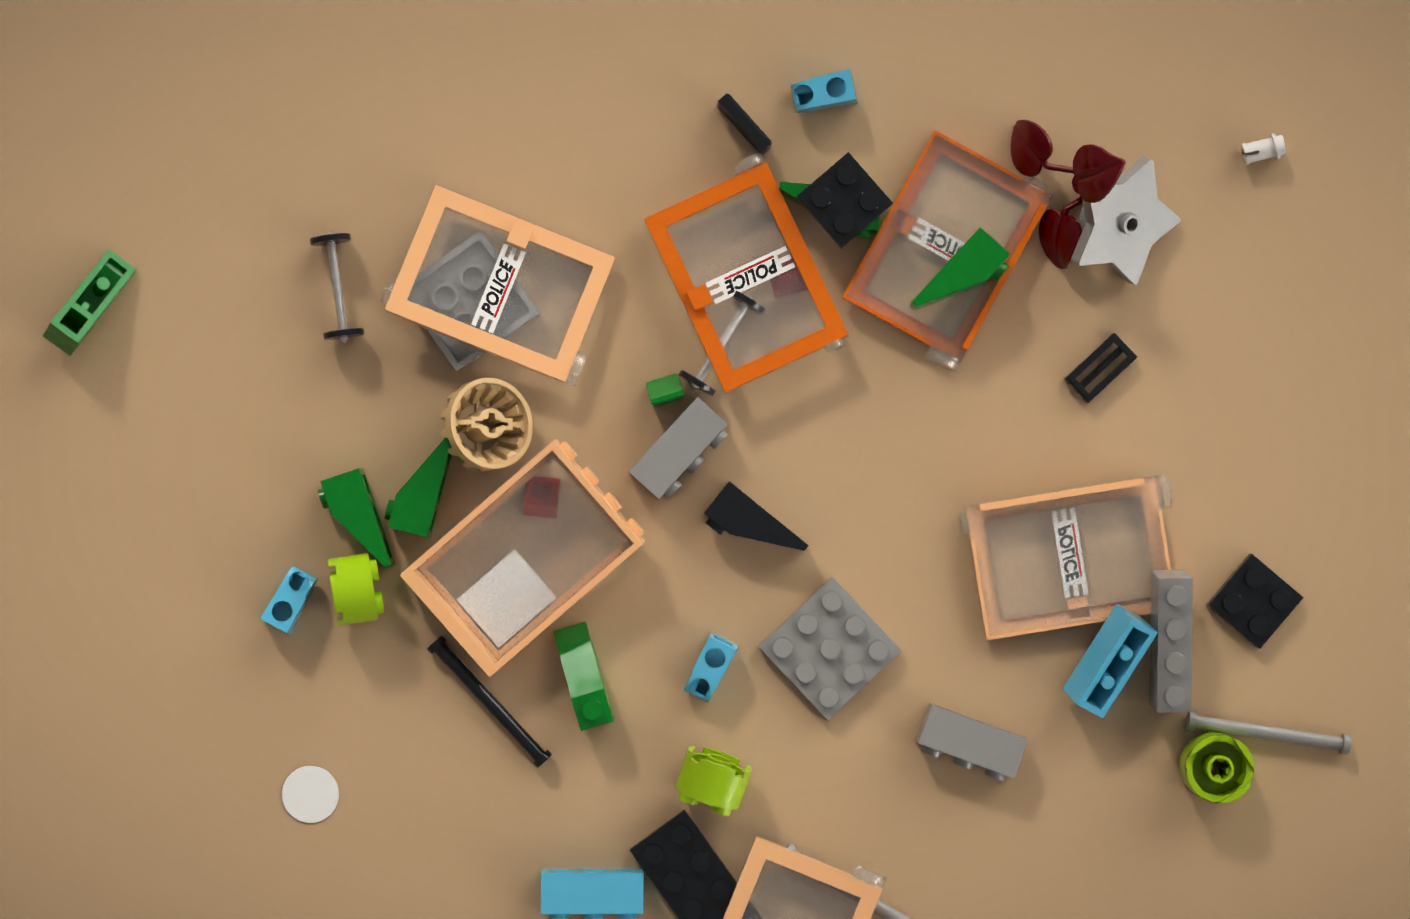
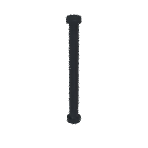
[427,636,552,768]

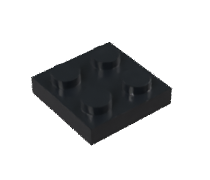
[797,152,893,249]
[1206,553,1304,649]

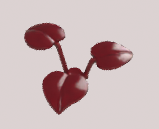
[1010,119,1126,269]

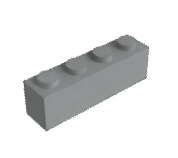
[1150,570,1193,713]

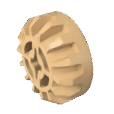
[440,378,533,472]

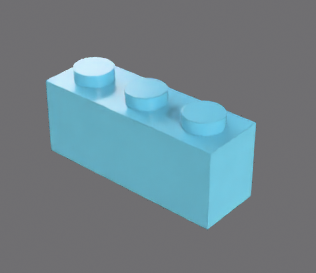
[1063,604,1158,718]
[541,869,644,919]

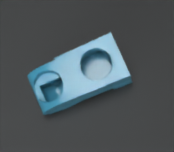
[790,69,857,113]
[260,566,318,635]
[684,632,738,702]

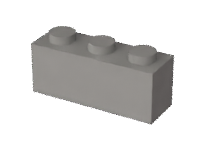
[629,397,728,499]
[916,703,1028,781]

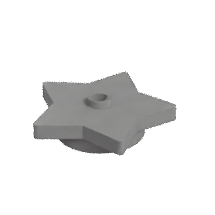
[1071,156,1181,285]

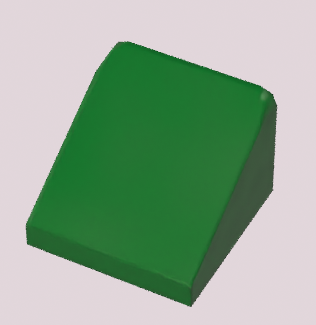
[646,374,684,407]

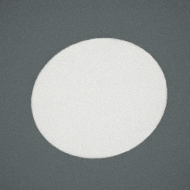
[282,766,339,823]

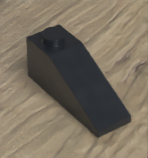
[704,481,809,551]

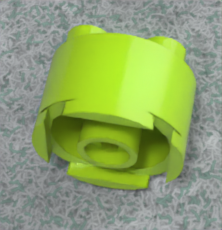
[327,553,384,626]
[1179,732,1254,803]
[675,746,752,816]

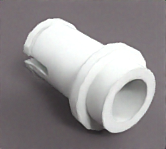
[1241,133,1286,165]

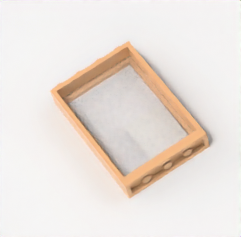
[400,439,645,678]

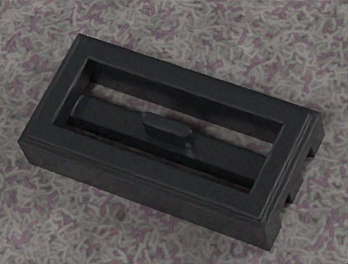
[717,93,772,156]
[1064,333,1137,403]

